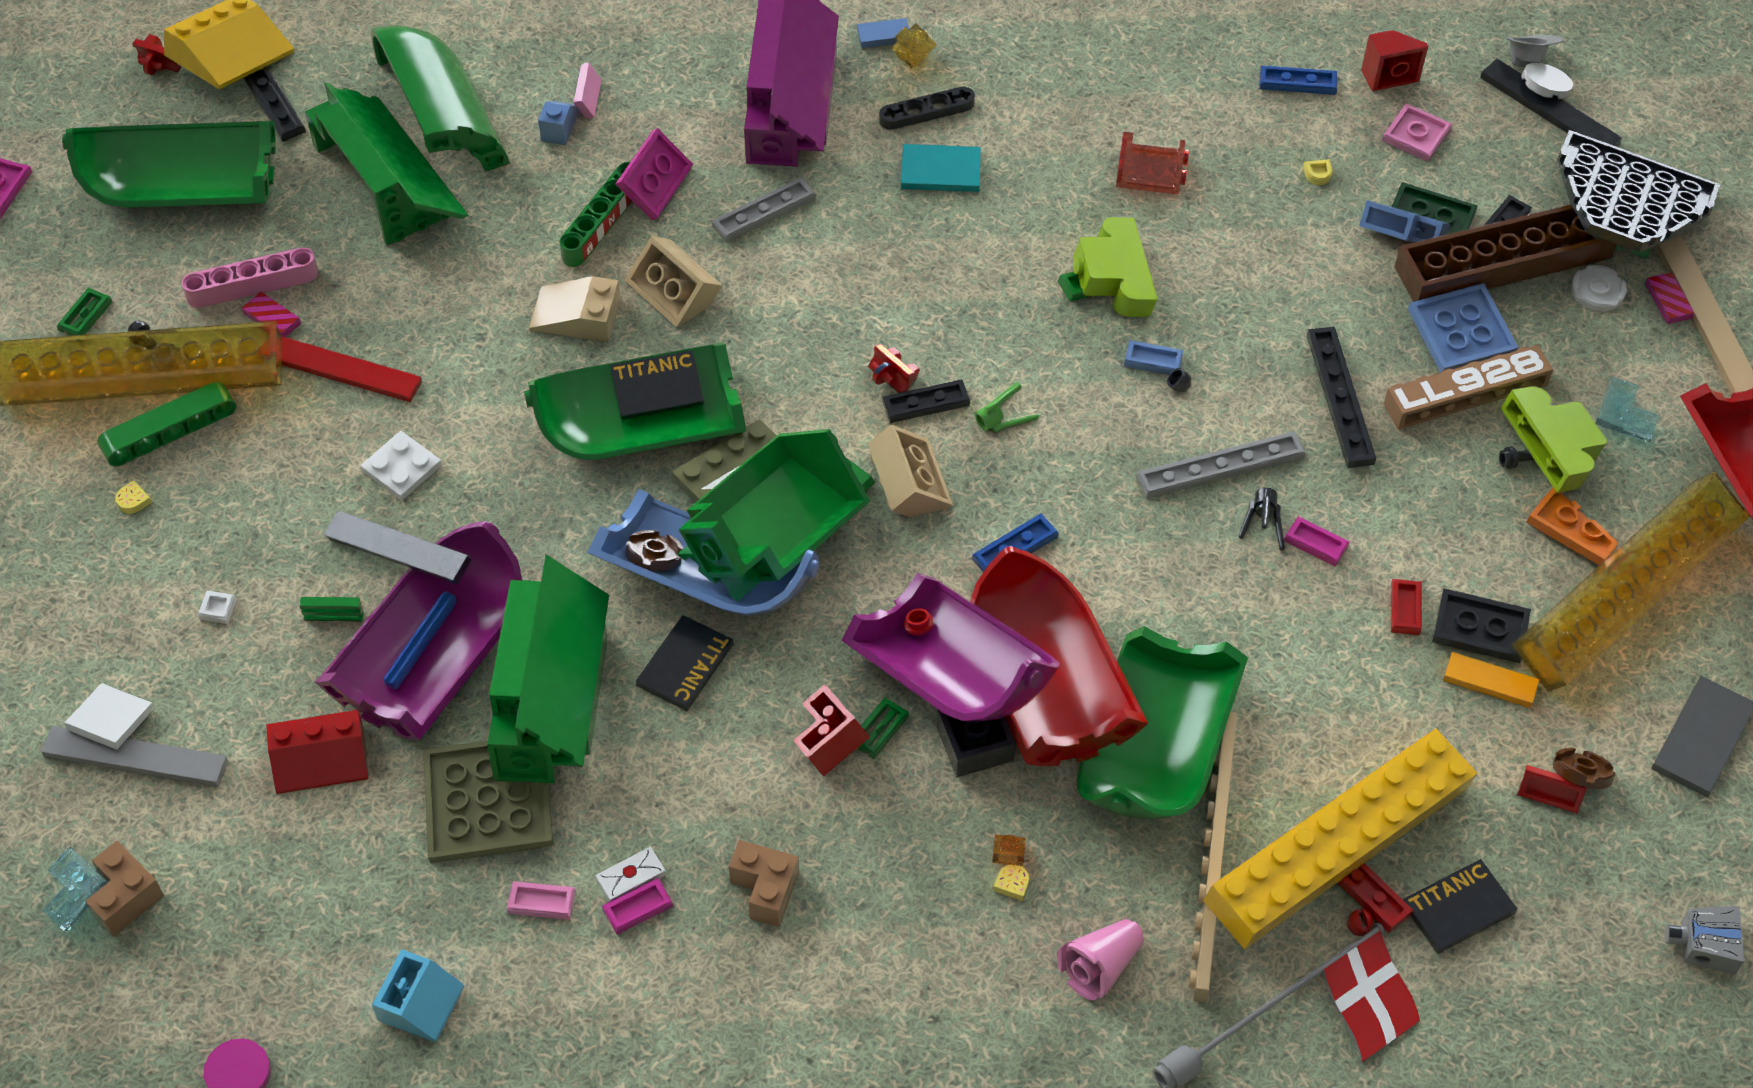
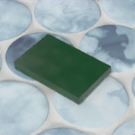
[1391,182,1478,234]

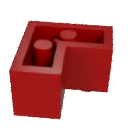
[793,685,870,777]

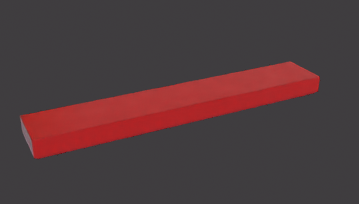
[259,333,422,403]

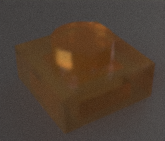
[992,834,1026,866]

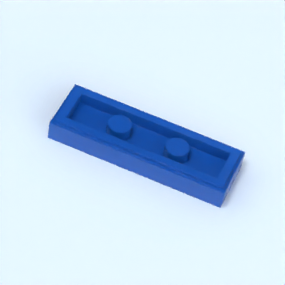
[1259,65,1337,95]
[972,513,1059,572]

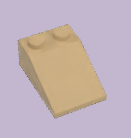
[529,276,621,342]

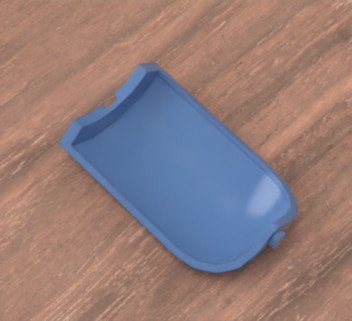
[587,489,820,616]

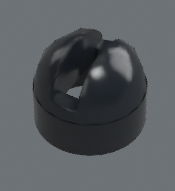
[1167,368,1191,392]

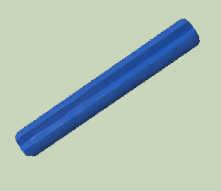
[384,591,457,689]

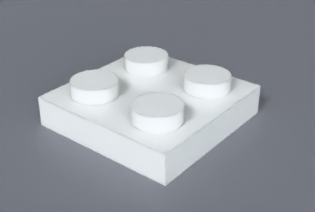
[360,431,442,501]

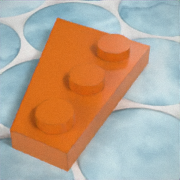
[1526,488,1619,567]

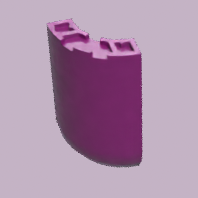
[315,521,523,740]
[841,573,1060,722]

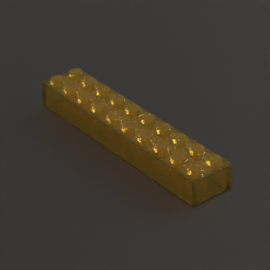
[0,321,282,406]
[1512,471,1750,692]

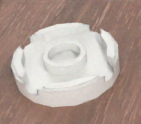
[1521,63,1573,99]
[1571,265,1627,312]

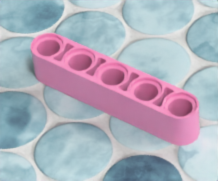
[182,247,318,308]

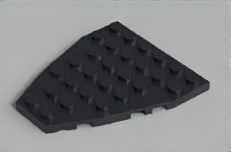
[1557,130,1720,252]

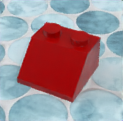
[1361,30,1428,92]

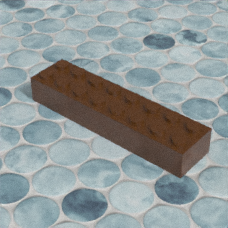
[1394,204,1617,302]

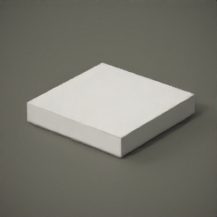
[65,683,153,750]

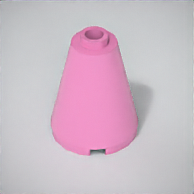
[1057,919,1144,1001]

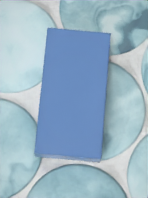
[857,18,911,48]
[1124,340,1183,375]

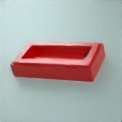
[1391,579,1422,635]
[1517,765,1587,814]

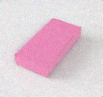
[573,63,602,119]
[507,881,576,920]

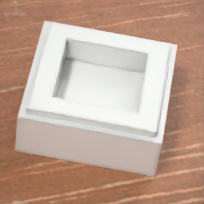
[198,591,237,624]

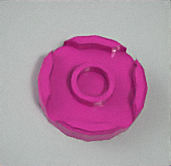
[203,1038,271,1088]

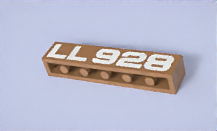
[1383,345,1553,430]

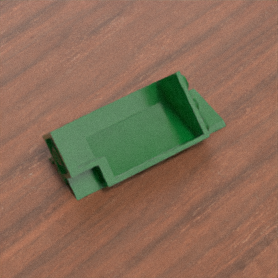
[305,82,469,246]
[677,429,875,602]
[487,554,609,784]

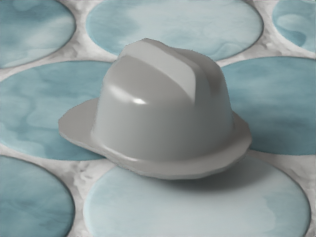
[1505,35,1564,67]

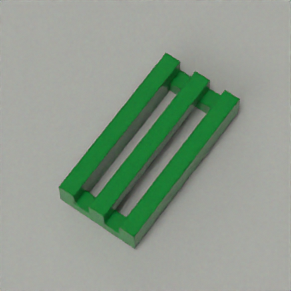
[56,288,112,340]
[299,597,364,622]
[859,697,909,759]

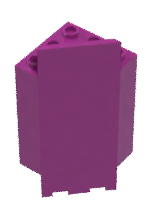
[744,0,839,167]

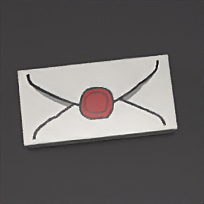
[595,846,666,902]

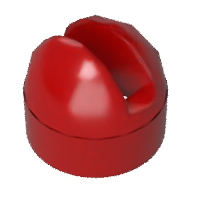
[1347,909,1373,936]

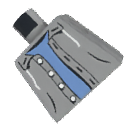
[1664,906,1744,974]

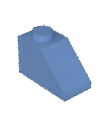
[538,101,579,145]

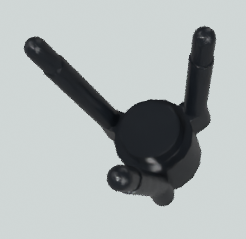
[1238,487,1285,551]

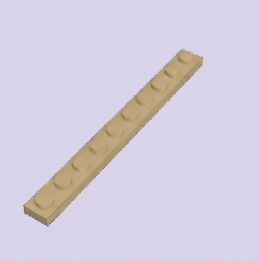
[1188,712,1237,1003]

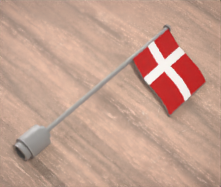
[1153,923,1420,1088]

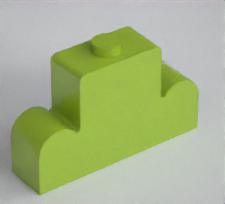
[1073,217,1158,317]
[1501,386,1607,493]

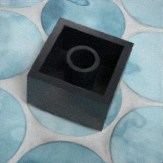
[937,709,1016,778]

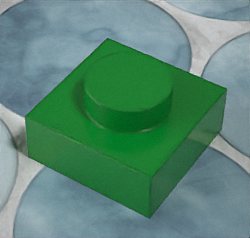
[1058,272,1091,302]

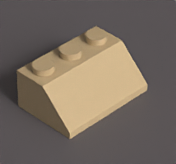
[624,236,722,328]
[868,425,953,517]

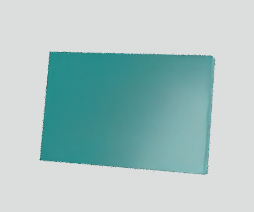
[901,144,981,192]

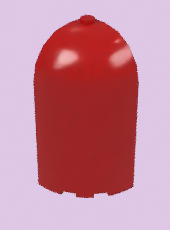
[1680,383,1753,520]
[970,546,1148,767]

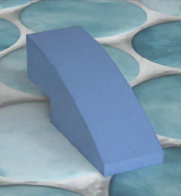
[1359,200,1451,243]

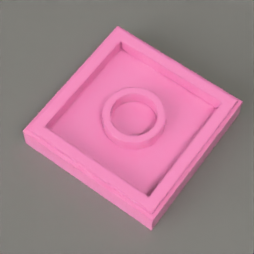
[1382,104,1452,162]

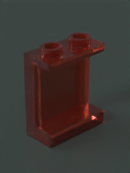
[1116,131,1189,194]

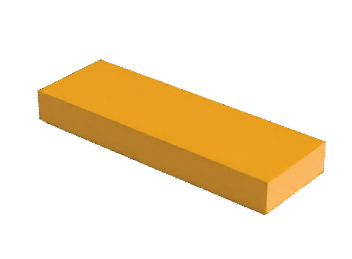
[1443,652,1539,708]

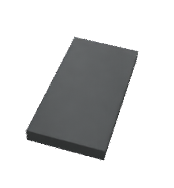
[1651,676,1753,798]

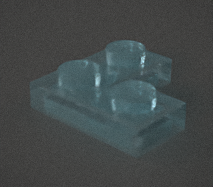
[1596,377,1659,442]
[43,846,109,932]

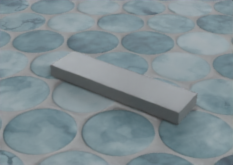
[712,177,816,243]

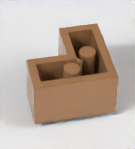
[85,840,164,937]
[729,840,799,927]

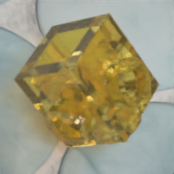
[891,23,937,70]

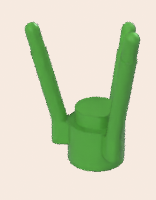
[974,382,1039,433]

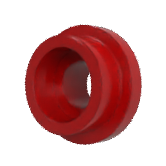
[904,608,934,635]

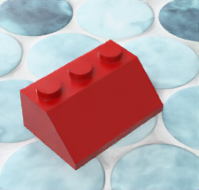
[266,710,369,794]

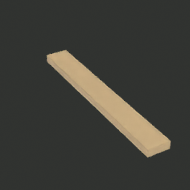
[1654,234,1753,394]

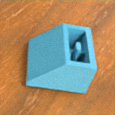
[372,949,465,1043]

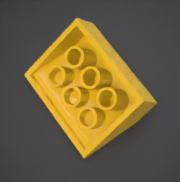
[164,0,294,90]

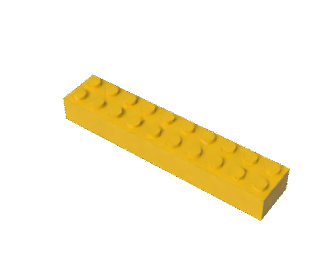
[1203,728,1478,950]

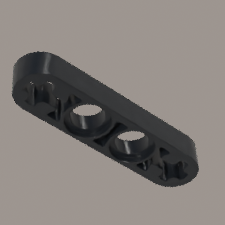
[879,86,975,130]

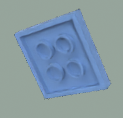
[1408,283,1518,373]

